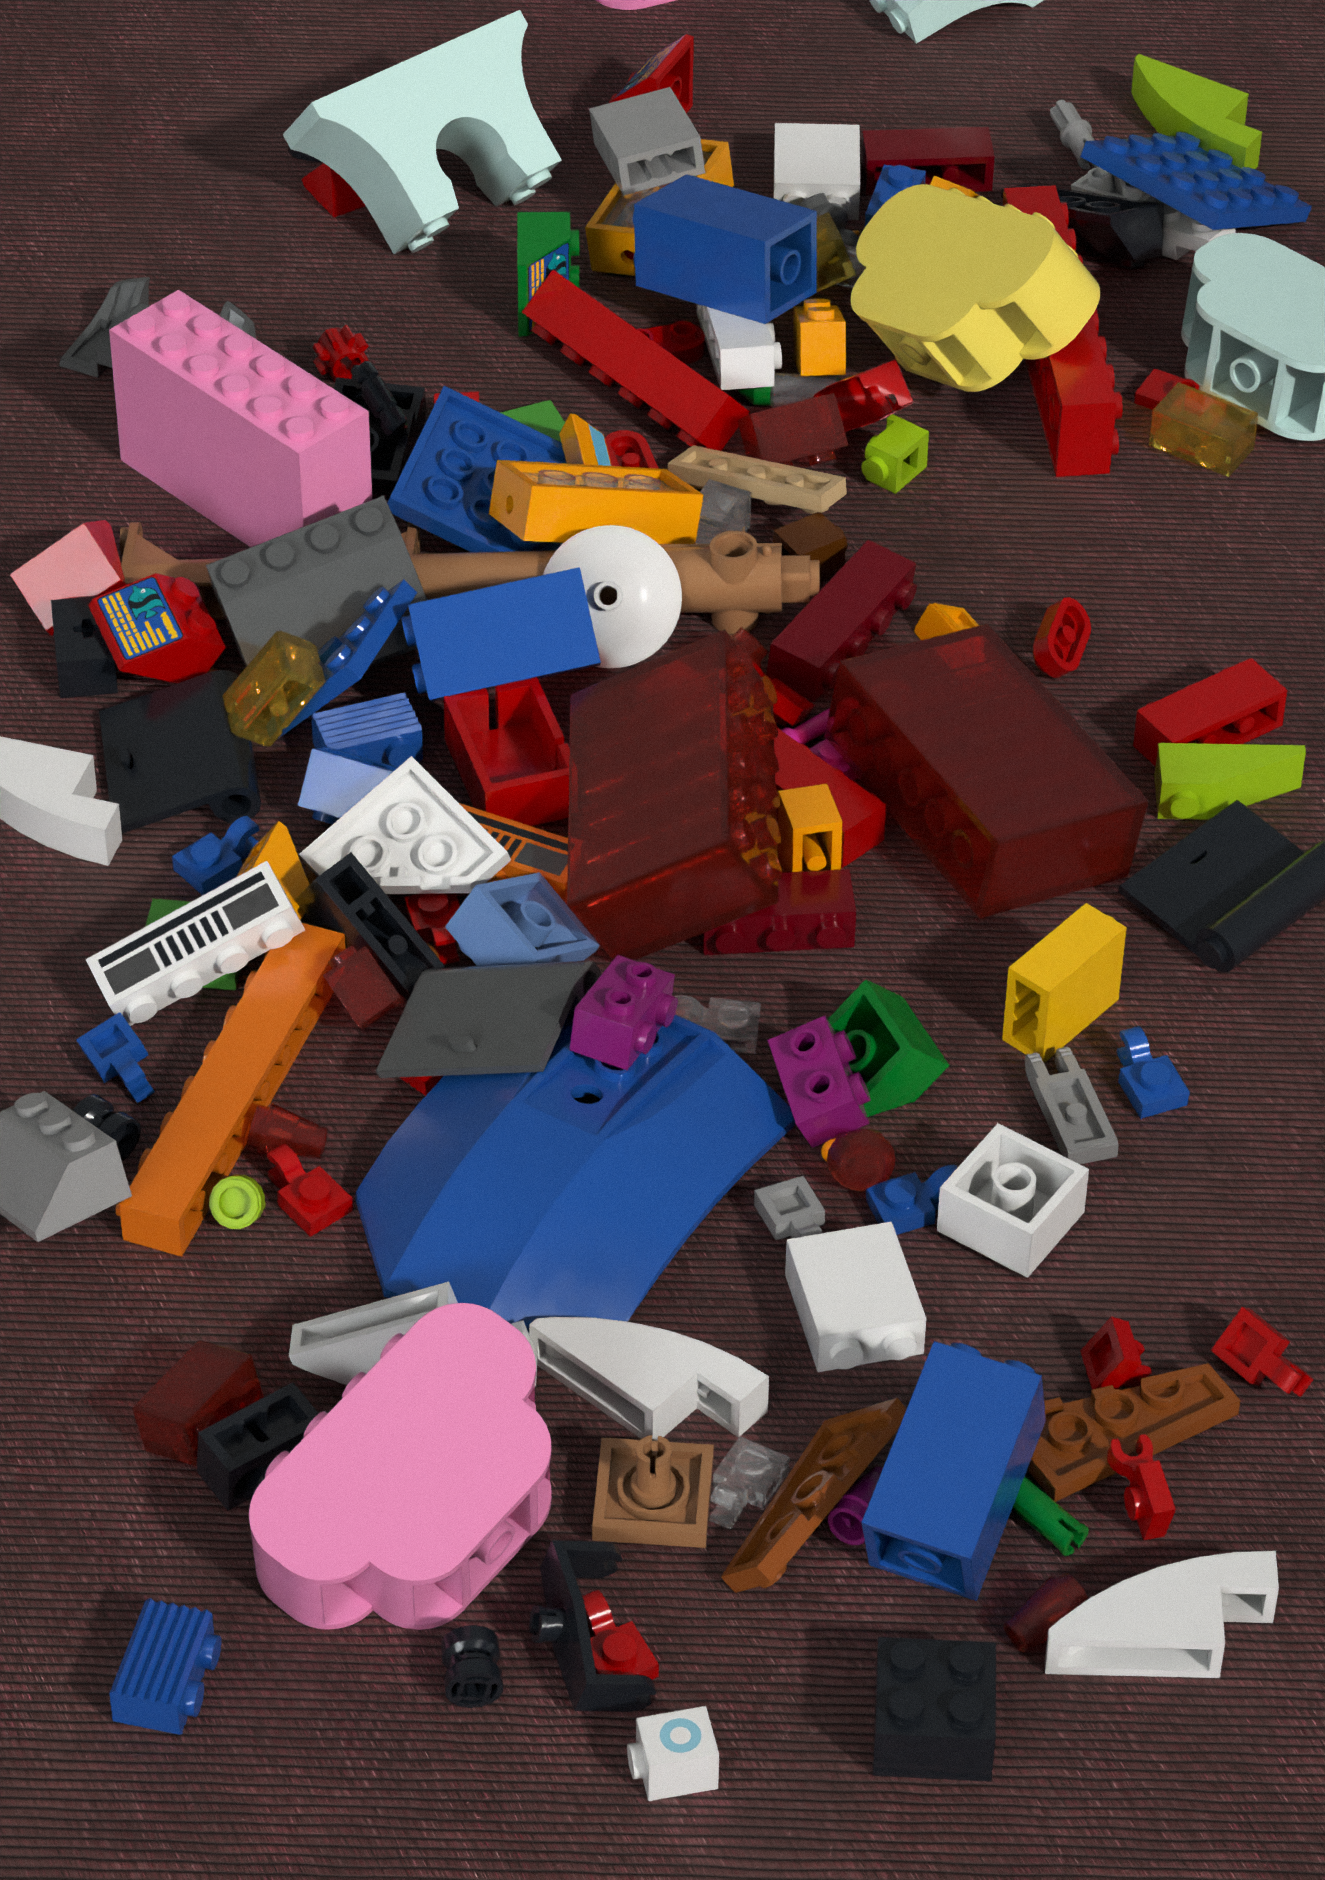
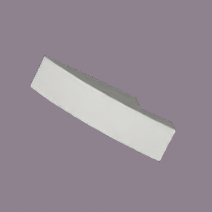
[0,736,122,866]
[289,1282,538,1386]
[529,1317,769,1441]
[1045,1551,1279,1678]

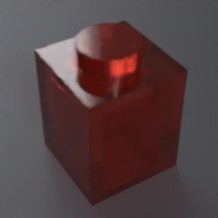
[323,946,405,1030]

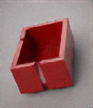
[443,677,581,826]

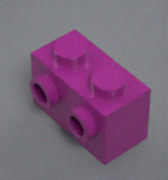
[570,955,678,1071]
[767,1016,871,1148]

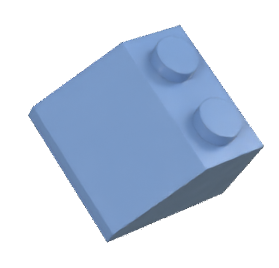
[445,872,600,966]

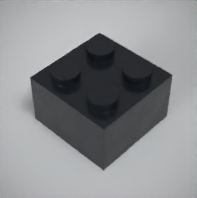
[873,1637,996,1782]

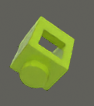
[861,414,929,494]

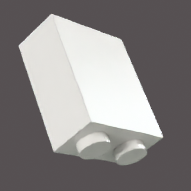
[773,123,860,220]
[785,1222,926,1372]

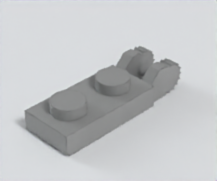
[1024,1047,1119,1164]

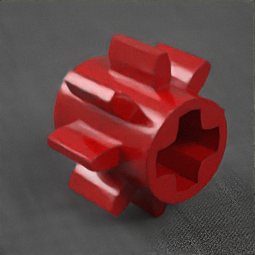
[312,325,369,383]

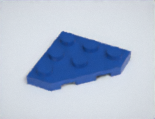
[262,579,417,740]

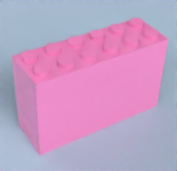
[109,290,372,547]

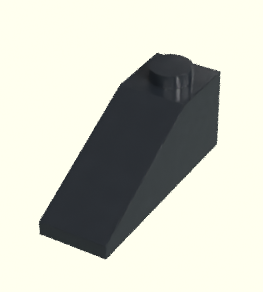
[296,852,446,1000]

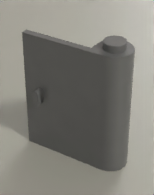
[376,960,602,1078]

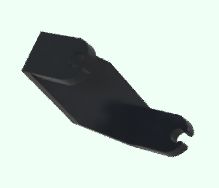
[529,1540,656,1712]

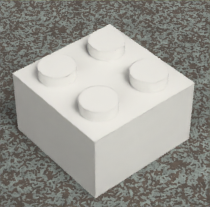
[937,1123,1089,1278]

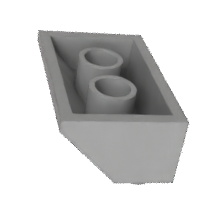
[0,1091,132,1242]

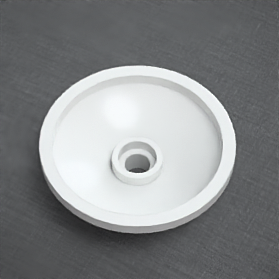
[543,525,682,668]

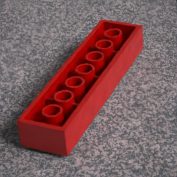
[1003,185,1123,477]

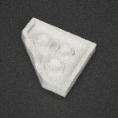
[299,756,511,894]

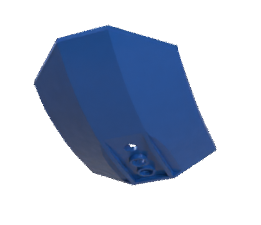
[355,1014,796,1333]

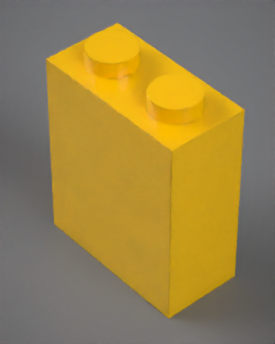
[1002,903,1127,1063]

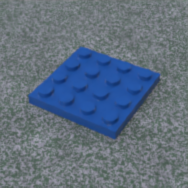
[1080,132,1312,230]
[387,386,567,552]

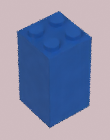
[633,174,817,324]
[401,567,601,702]
[861,1341,1046,1601]

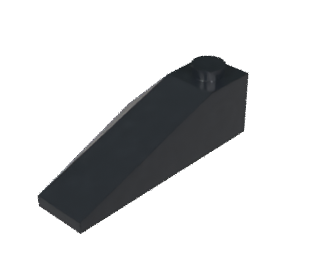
[1001,183,1164,267]

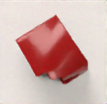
[813,360,914,438]

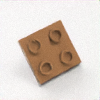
[592,1435,714,1548]

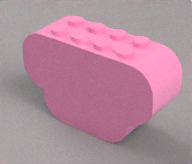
[249,1303,551,1630]

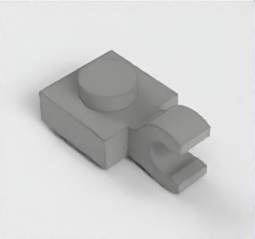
[754,1176,825,1240]

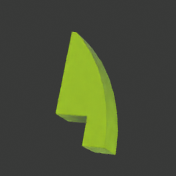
[1131,54,1262,169]

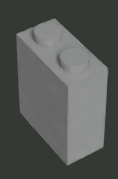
[589,87,705,196]

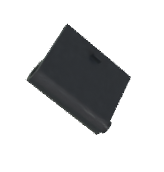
[99,670,261,834]
[1118,800,1325,973]

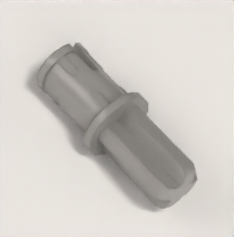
[1050,99,1096,170]

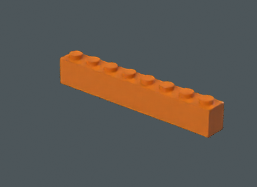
[115,922,347,1257]

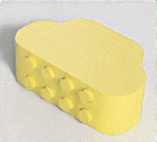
[851,184,1100,392]

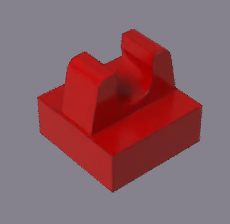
[1080,1316,1152,1390]

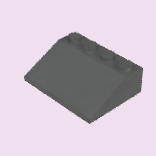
[206,496,427,709]

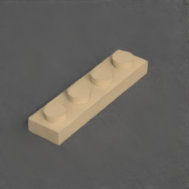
[667,445,847,514]

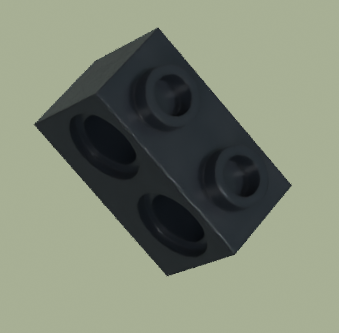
[197,1382,319,1511]

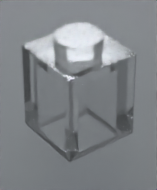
[695,479,751,544]

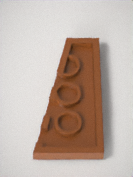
[1027,1363,1241,1502]
[721,1398,907,1593]

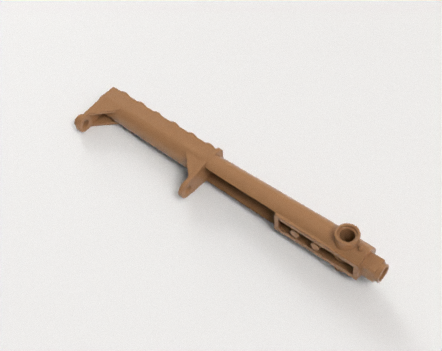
[120,522,820,634]

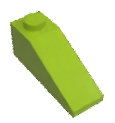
[1154,743,1306,820]

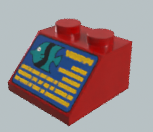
[609,34,694,113]
[88,573,226,683]

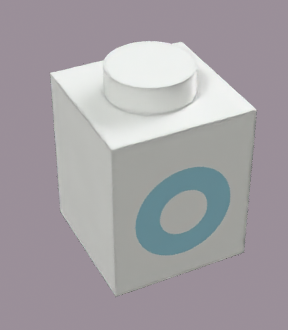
[627,1706,719,1801]

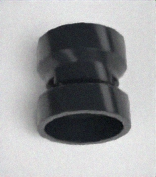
[73,1094,141,1161]
[441,1625,503,1708]

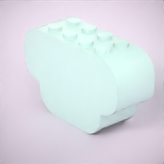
[1181,233,1325,441]

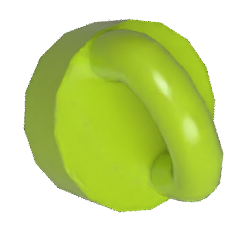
[209,1174,266,1229]

